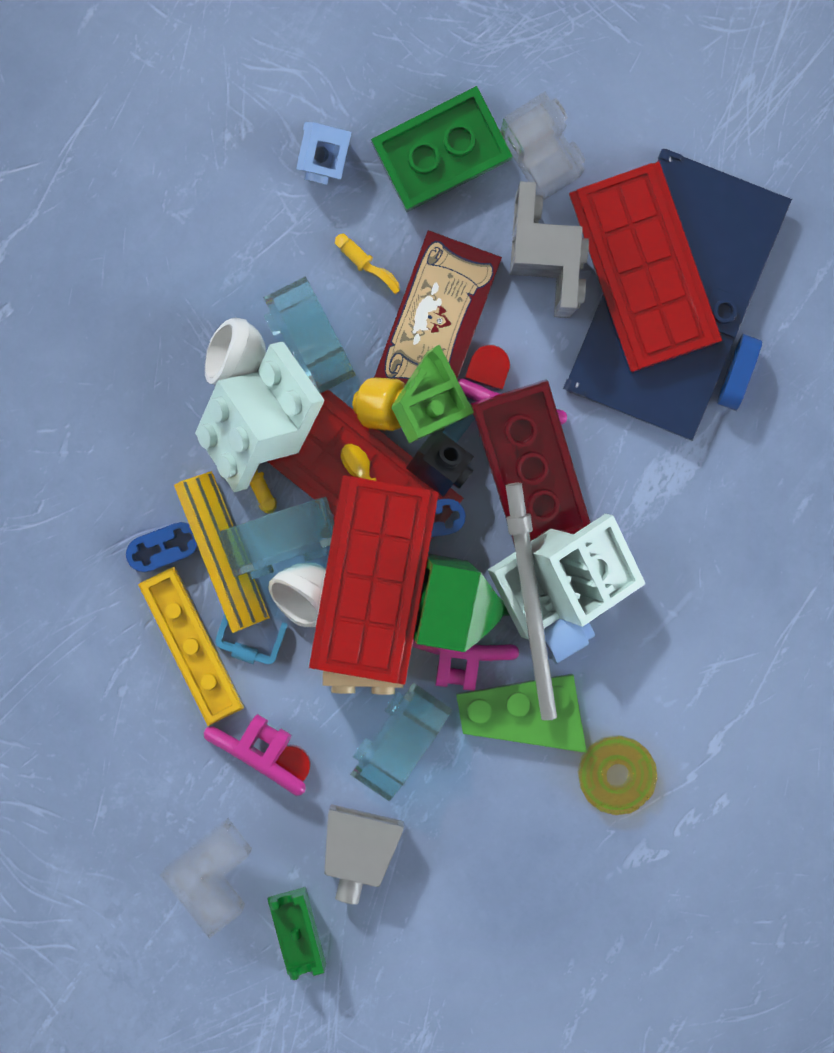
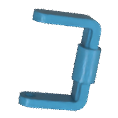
[215,614,288,664]

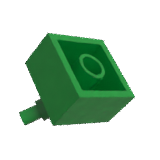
[413,553,510,652]

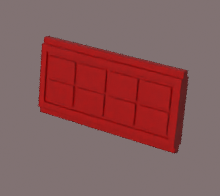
[569,162,722,372]
[267,380,464,539]
[309,475,439,685]

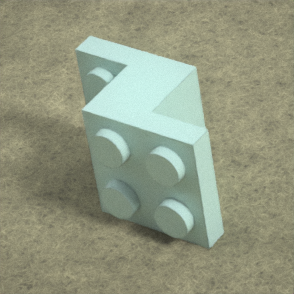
[195,342,325,492]
[488,514,645,639]

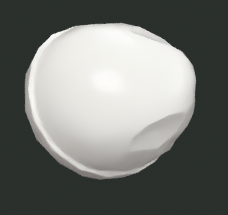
[205,318,266,385]
[268,563,326,627]

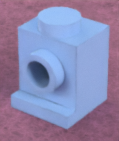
[296,122,352,185]

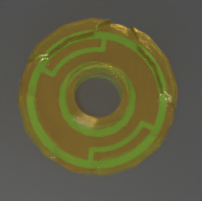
[577,735,658,815]

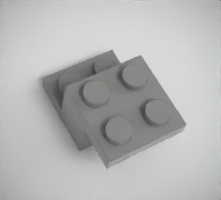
[510,181,589,318]

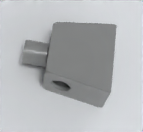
[324,804,404,904]

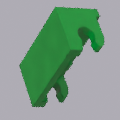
[267,887,326,980]

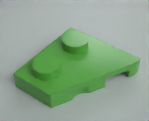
[391,345,473,443]

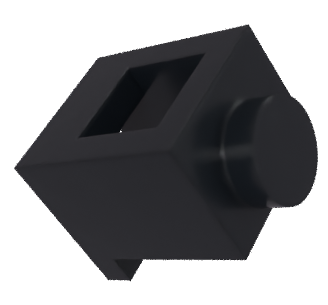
[406,428,474,497]

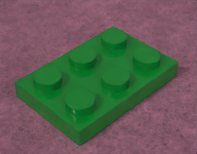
[371,86,513,213]

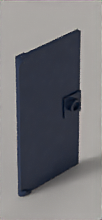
[563,149,792,441]

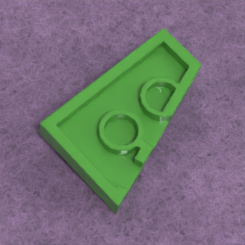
[456,674,587,753]

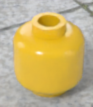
[352,378,406,431]

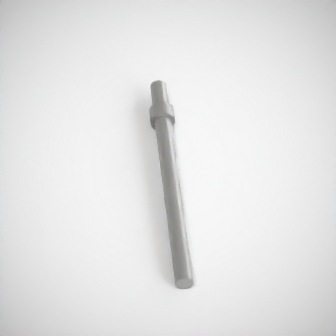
[506,482,557,720]

